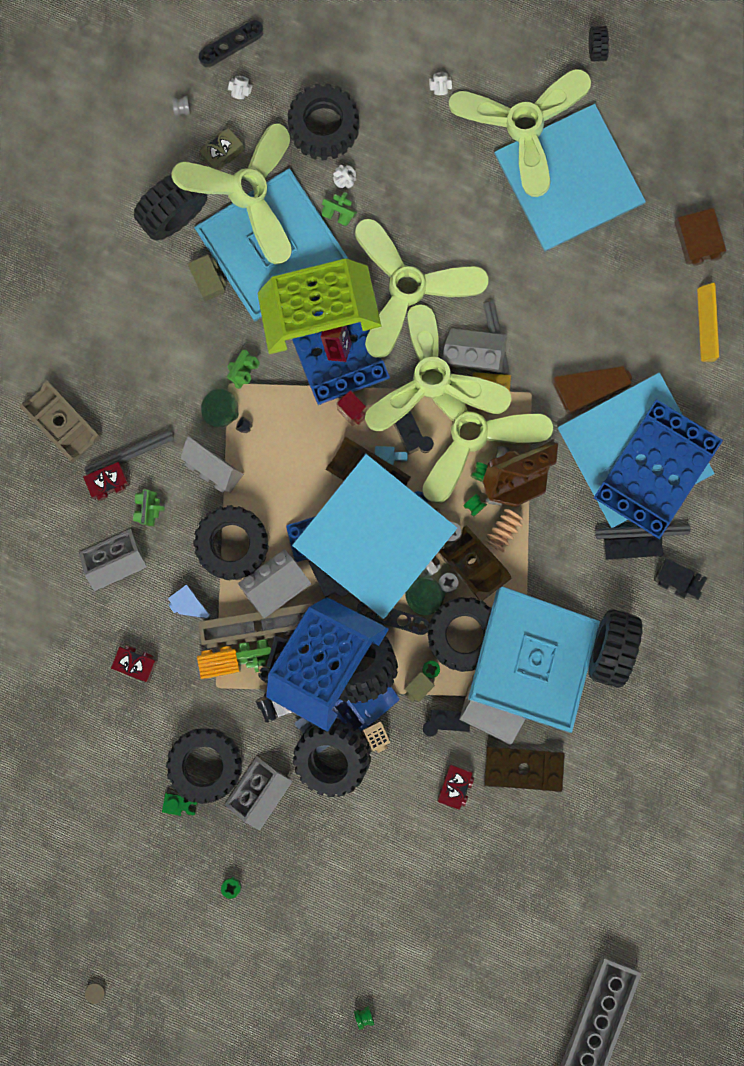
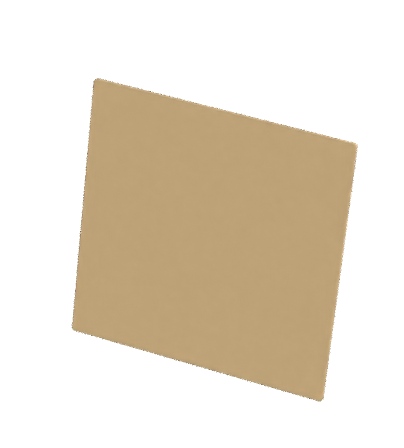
[216,383,532,696]

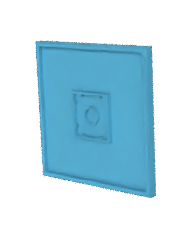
[494,104,646,252]
[194,168,348,322]
[557,372,715,528]
[292,454,457,619]
[468,586,600,733]

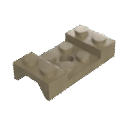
[19,380,101,463]

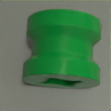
[471,462,488,482]
[463,493,487,517]
[221,877,241,899]
[354,1006,375,1030]

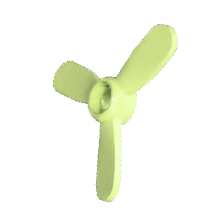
[449,69,591,197]
[172,124,292,264]
[355,219,488,358]
[365,305,511,431]
[422,371,553,504]

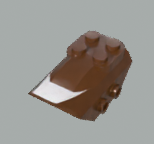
[483,439,559,507]

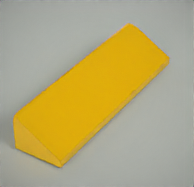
[697,283,719,362]

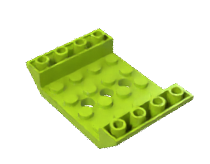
[257,258,382,354]

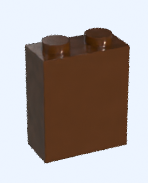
[674,208,727,266]

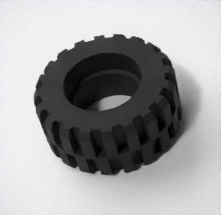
[287,83,359,160]
[134,174,207,241]
[193,505,269,581]
[427,597,492,672]
[588,609,643,688]
[320,636,398,704]
[293,718,371,797]
[166,728,242,804]

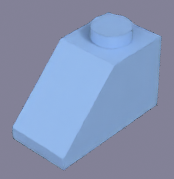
[168,585,211,619]

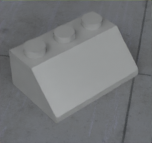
[443,329,507,373]
[181,436,244,493]
[79,529,147,591]
[238,549,311,618]
[459,686,526,745]
[225,757,292,830]

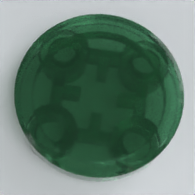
[201,389,239,428]
[405,575,445,615]

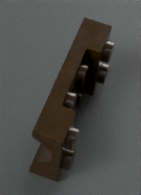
[325,436,411,486]
[438,525,512,602]
[483,747,565,792]

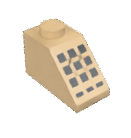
[362,721,390,753]

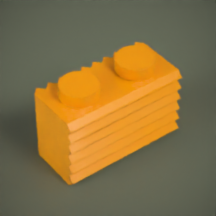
[197,646,241,679]

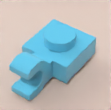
[375,446,408,466]

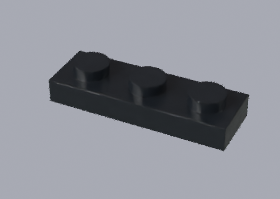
[603,537,663,560]

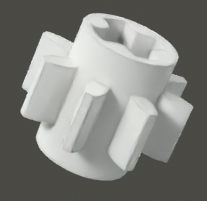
[429,72,452,95]
[228,76,252,99]
[333,164,356,189]

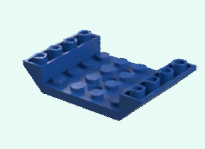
[292,297,390,405]
[593,399,723,539]
[266,597,389,732]

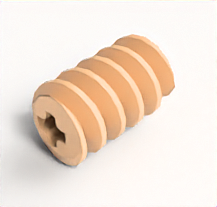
[485,509,523,552]

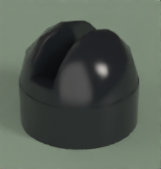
[236,417,253,433]

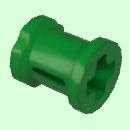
[422,661,440,679]

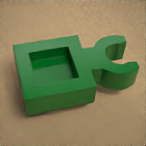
[162,793,198,816]

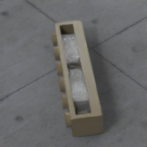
[198,603,314,649]

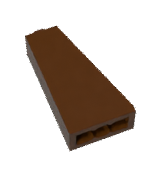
[551,366,632,415]

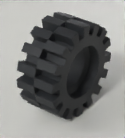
[589,26,609,62]

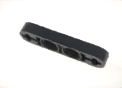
[198,20,264,67]
[357,601,429,635]

